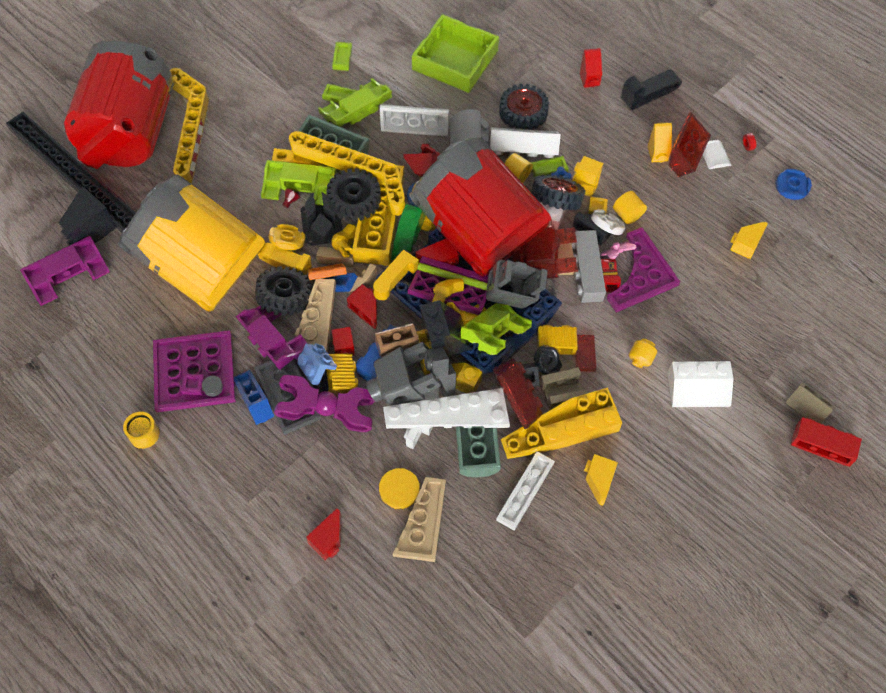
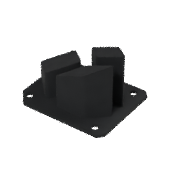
[300,192,342,246]

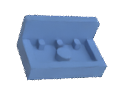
[297,343,337,385]

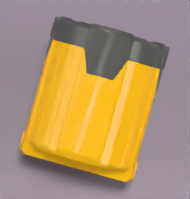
[118,175,265,312]

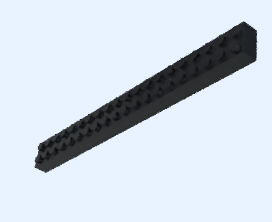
[6,111,136,233]

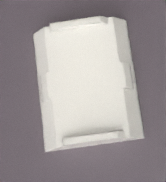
[699,140,732,169]

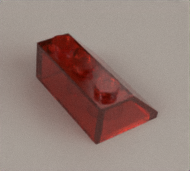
[669,112,711,177]
[493,358,543,429]

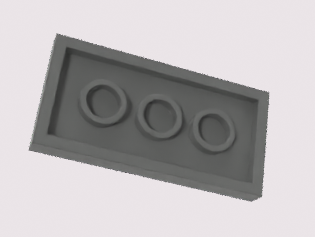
[254,359,321,435]

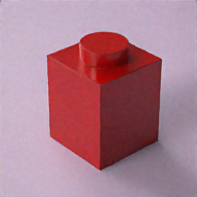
[331,327,355,356]

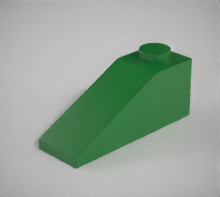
[391,204,426,260]

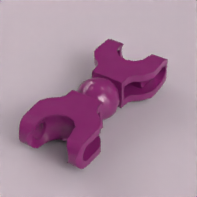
[274,375,375,432]

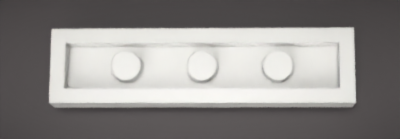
[496,452,555,531]

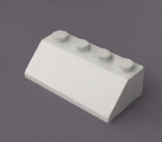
[380,104,450,137]
[490,127,560,158]

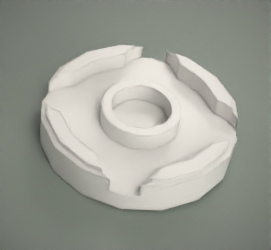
[591,209,626,235]

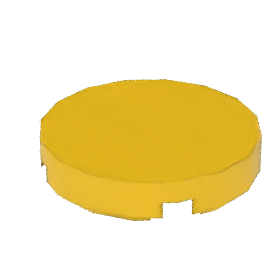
[268,224,306,250]
[379,468,420,509]

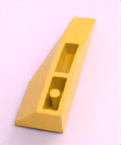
[501,387,622,459]

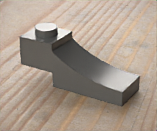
[424,347,456,397]

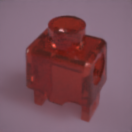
[513,225,578,279]

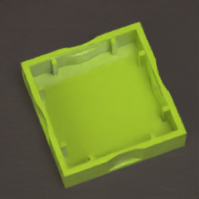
[412,14,499,93]

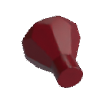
[282,188,301,209]

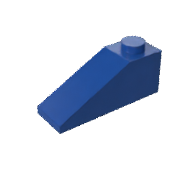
[234,370,275,425]

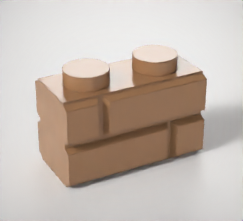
[375,323,419,358]

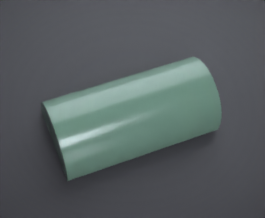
[299,115,369,154]
[456,426,501,477]

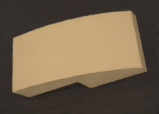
[348,264,377,296]

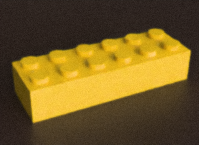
[352,165,404,266]

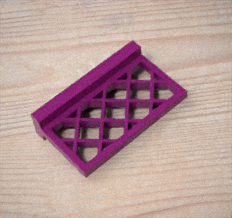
[408,256,488,315]

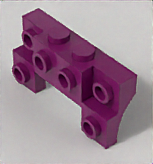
[20,236,110,306]
[235,305,308,370]

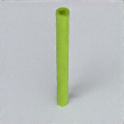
[418,263,488,290]

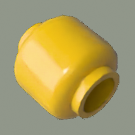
[629,338,657,368]

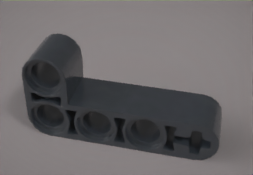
[621,69,682,110]

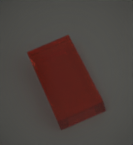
[575,335,596,372]

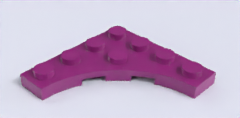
[607,227,680,313]

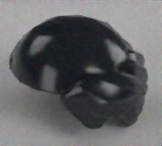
[533,345,562,375]

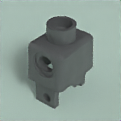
[486,260,548,308]
[367,342,441,405]

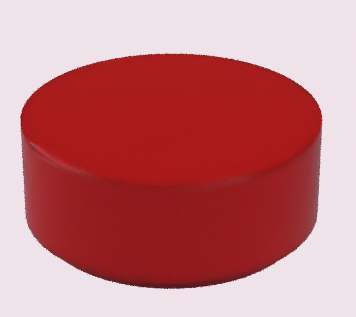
[743,133,756,151]

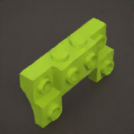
[318,78,392,127]
[261,160,337,205]
[461,303,532,355]

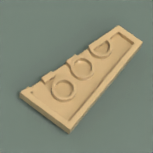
[295,279,336,353]
[393,477,446,562]

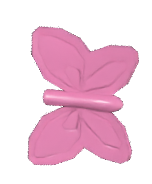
[600,241,636,259]

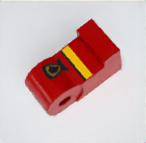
[601,259,621,293]

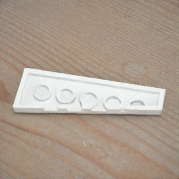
[383,388,510,428]

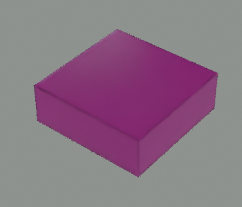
[181,374,205,395]

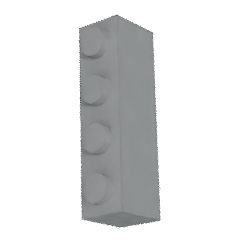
[571,230,606,303]

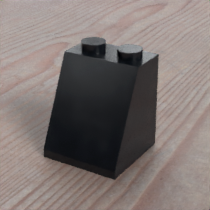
[59,187,116,246]
[420,300,472,356]

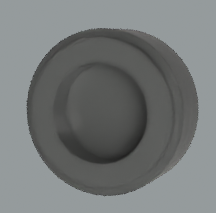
[202,376,223,396]

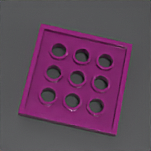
[153,330,236,413]

